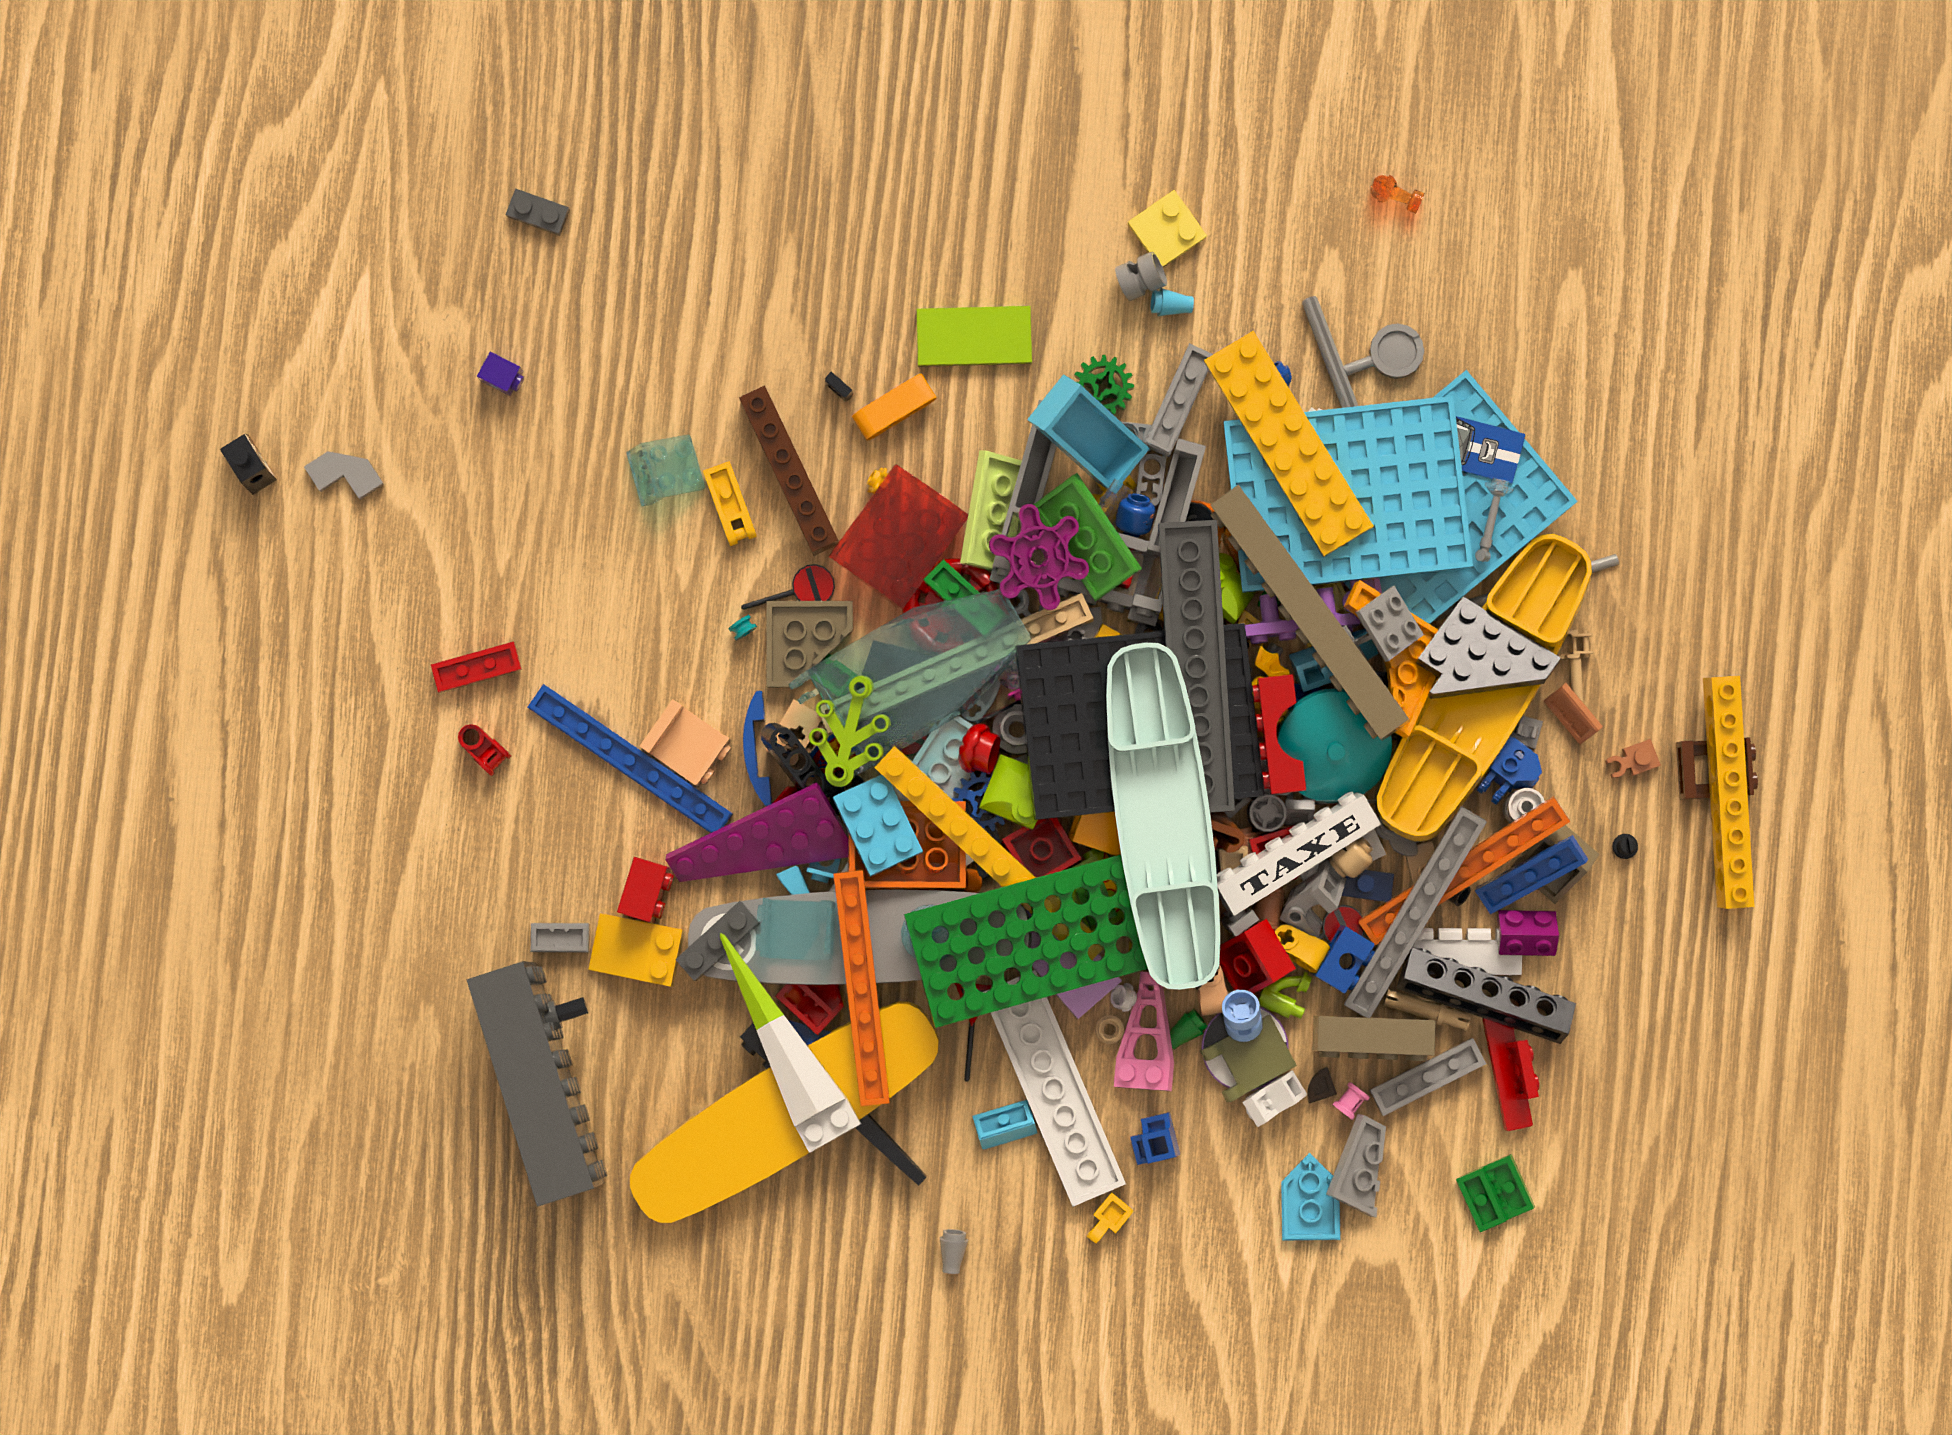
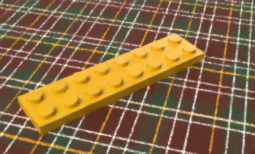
[1204,331,1374,557]

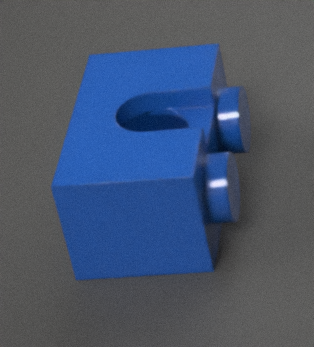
[1311,925,1375,994]

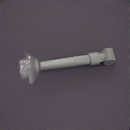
[1475,478,1514,562]

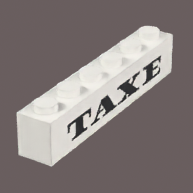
[1217,792,1381,916]

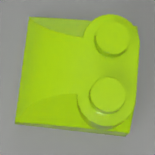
[1219,553,1256,624]
[979,754,1037,830]

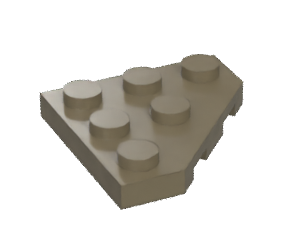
[766,601,853,688]

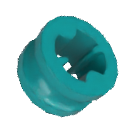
[728,615,757,641]

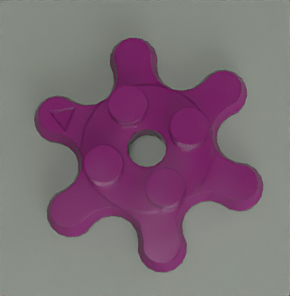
[989,504,1089,610]

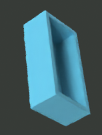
[1027,374,1150,493]

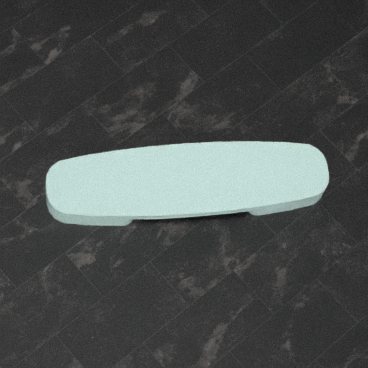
[1106,643,1220,990]

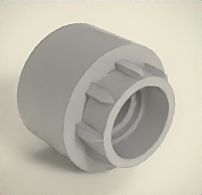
[992,704,1027,755]

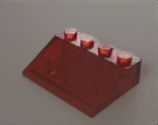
[828,464,968,609]

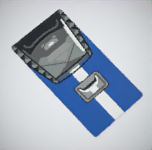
[1456,416,1525,484]

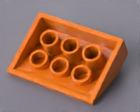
[848,801,966,892]

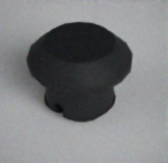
[1612,834,1638,859]

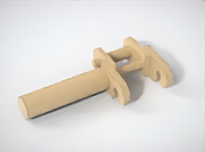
[1557,630,1593,702]

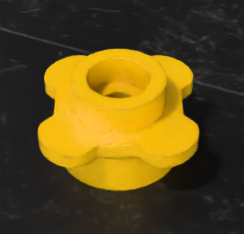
[867,467,892,495]

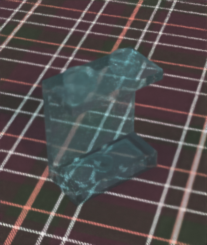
[755,898,836,961]

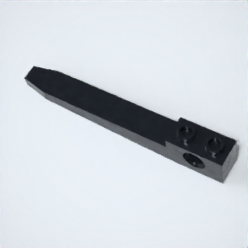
[740,1023,927,1186]

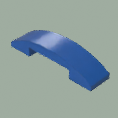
[743,691,772,806]

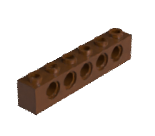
[739,385,839,556]

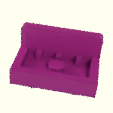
[1497,910,1559,956]

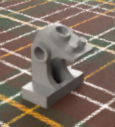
[1280,859,1346,938]

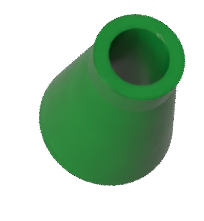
[1170,1009,1208,1050]

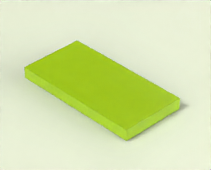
[917,306,1032,367]

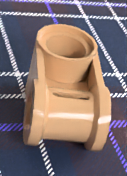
[1197,965,1228,1016]

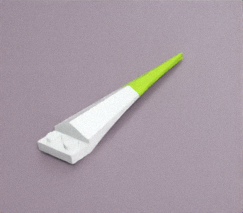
[720,933,861,1153]

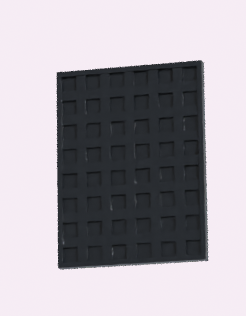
[1015,623,1265,820]

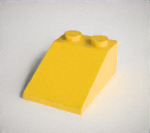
[588,913,685,987]

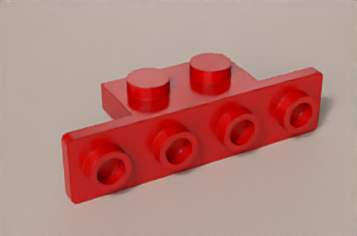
[1482,1018,1540,1131]

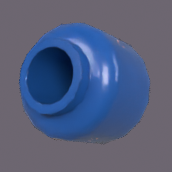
[1115,493,1155,538]

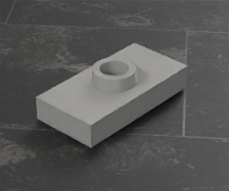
[530,923,590,953]

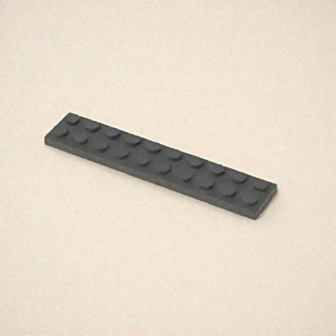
[1158,520,1235,812]

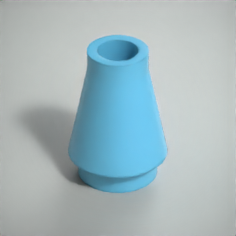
[1150,288,1194,316]

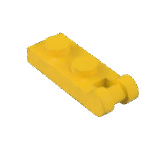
[703,461,757,547]

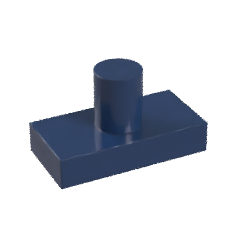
[1342,870,1394,902]

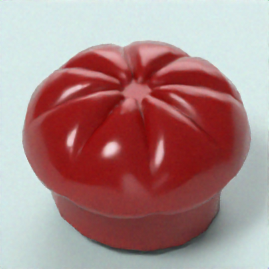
[958,724,1001,774]

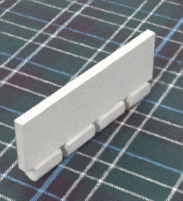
[1412,928,1522,975]

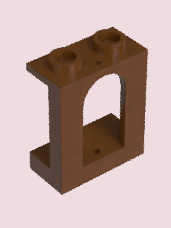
[1676,737,1758,800]

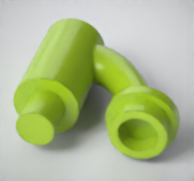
[1258,971,1312,1019]

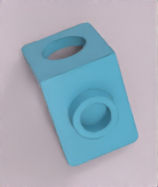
[806,858,841,883]

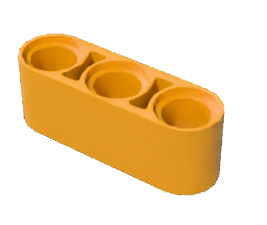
[852,373,937,441]

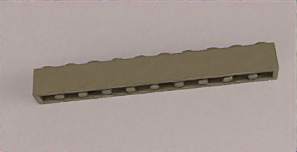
[1211,484,1410,741]

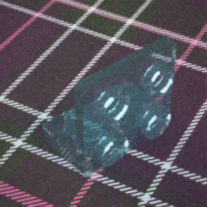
[626,435,705,507]

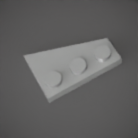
[1326,1114,1386,1218]

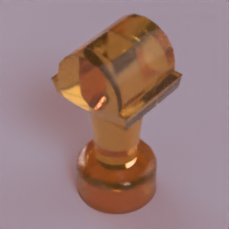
[1370,175,1425,214]

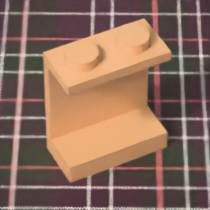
[640,699,732,787]

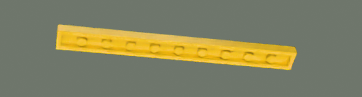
[874,745,1103,960]

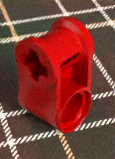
[458,724,512,776]

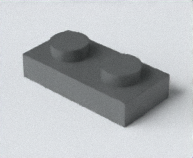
[505,188,570,236]

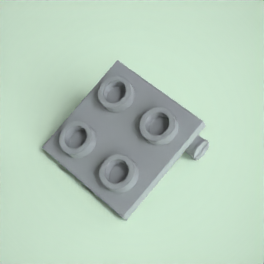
[1342,586,1424,662]

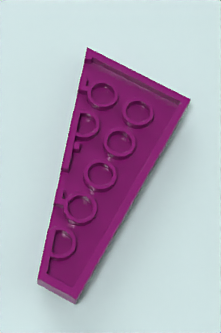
[665,783,848,882]

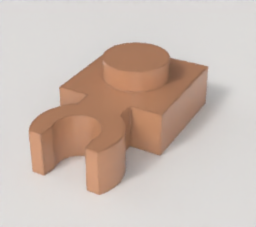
[1605,739,1661,778]

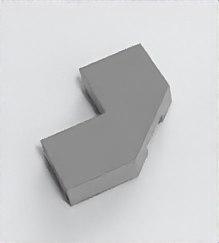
[304,451,384,500]

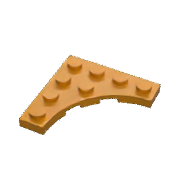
[1344,580,1438,738]

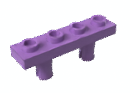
[1245,587,1360,644]

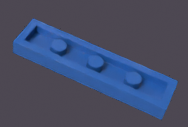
[1475,835,1588,914]

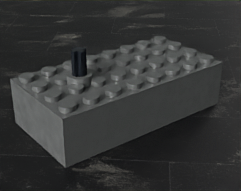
[466,961,607,1207]

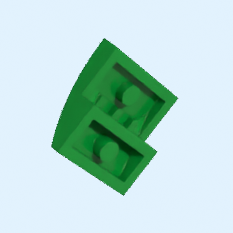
[1456,1154,1535,1232]

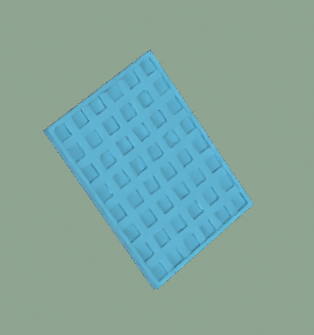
[1343,370,1578,624]
[1223,396,1473,593]

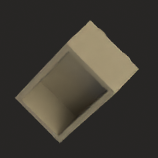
[1312,1016,1436,1061]

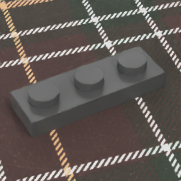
[675,901,760,981]

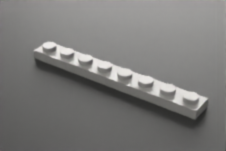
[1344,806,1487,1018]

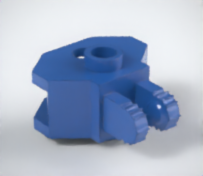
[1477,737,1542,805]

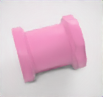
[1332,1082,1370,1120]

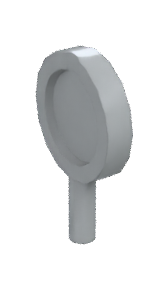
[1343,323,1424,379]

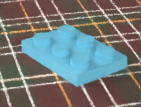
[833,775,923,877]

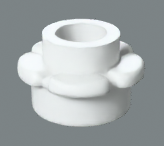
[1111,983,1137,1012]

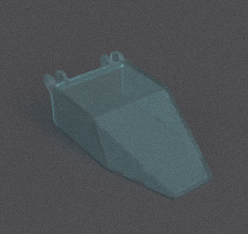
[788,589,1032,776]

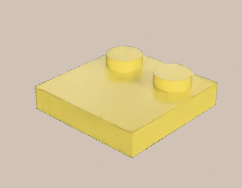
[1127,190,1207,268]

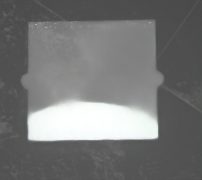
[1099,478,1136,528]

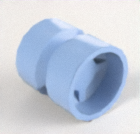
[1222,990,1263,1042]

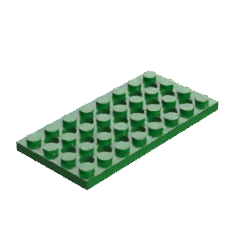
[903,855,1148,1028]

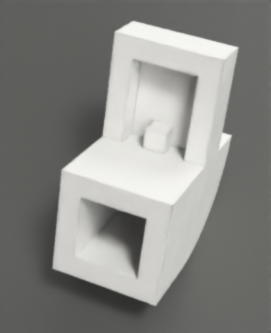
[1243,1070,1307,1127]

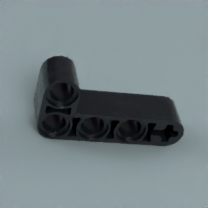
[761,722,864,816]

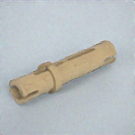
[1383,988,1472,1031]

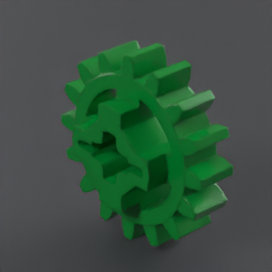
[1074,355,1134,416]

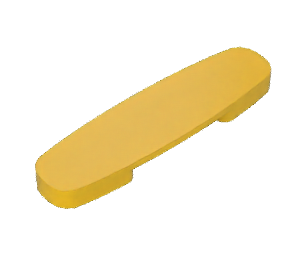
[1377,534,1592,842]
[630,1001,939,1223]

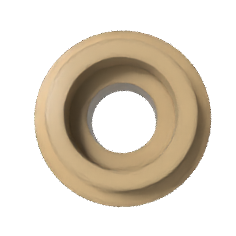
[1095,1015,1124,1044]

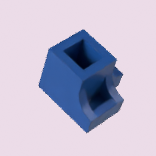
[1130,1112,1180,1165]

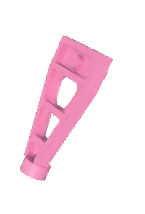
[1114,972,1174,1091]

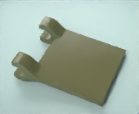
[1200,1014,1297,1102]

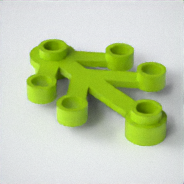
[809,675,891,787]

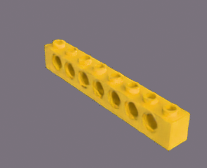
[1703,676,1755,909]

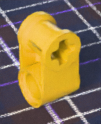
[1275,924,1331,973]

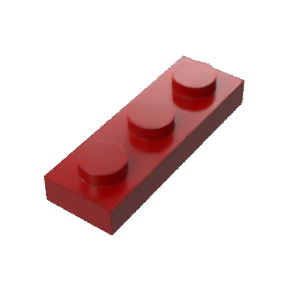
[431,641,522,693]

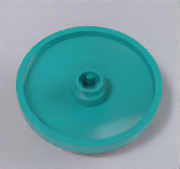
[1277,689,1392,803]

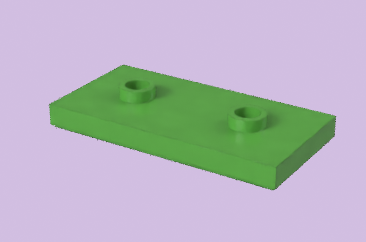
[1033,473,1142,601]

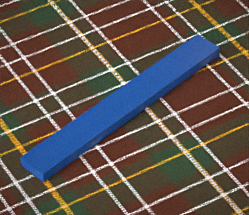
[527,684,733,833]

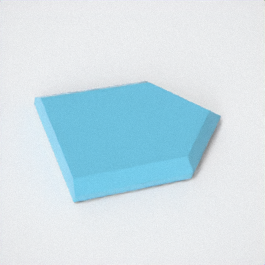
[1281,1153,1340,1241]

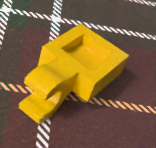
[1086,1192,1134,1243]

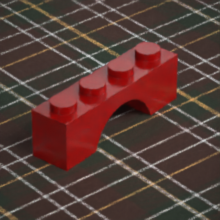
[1252,674,1306,795]

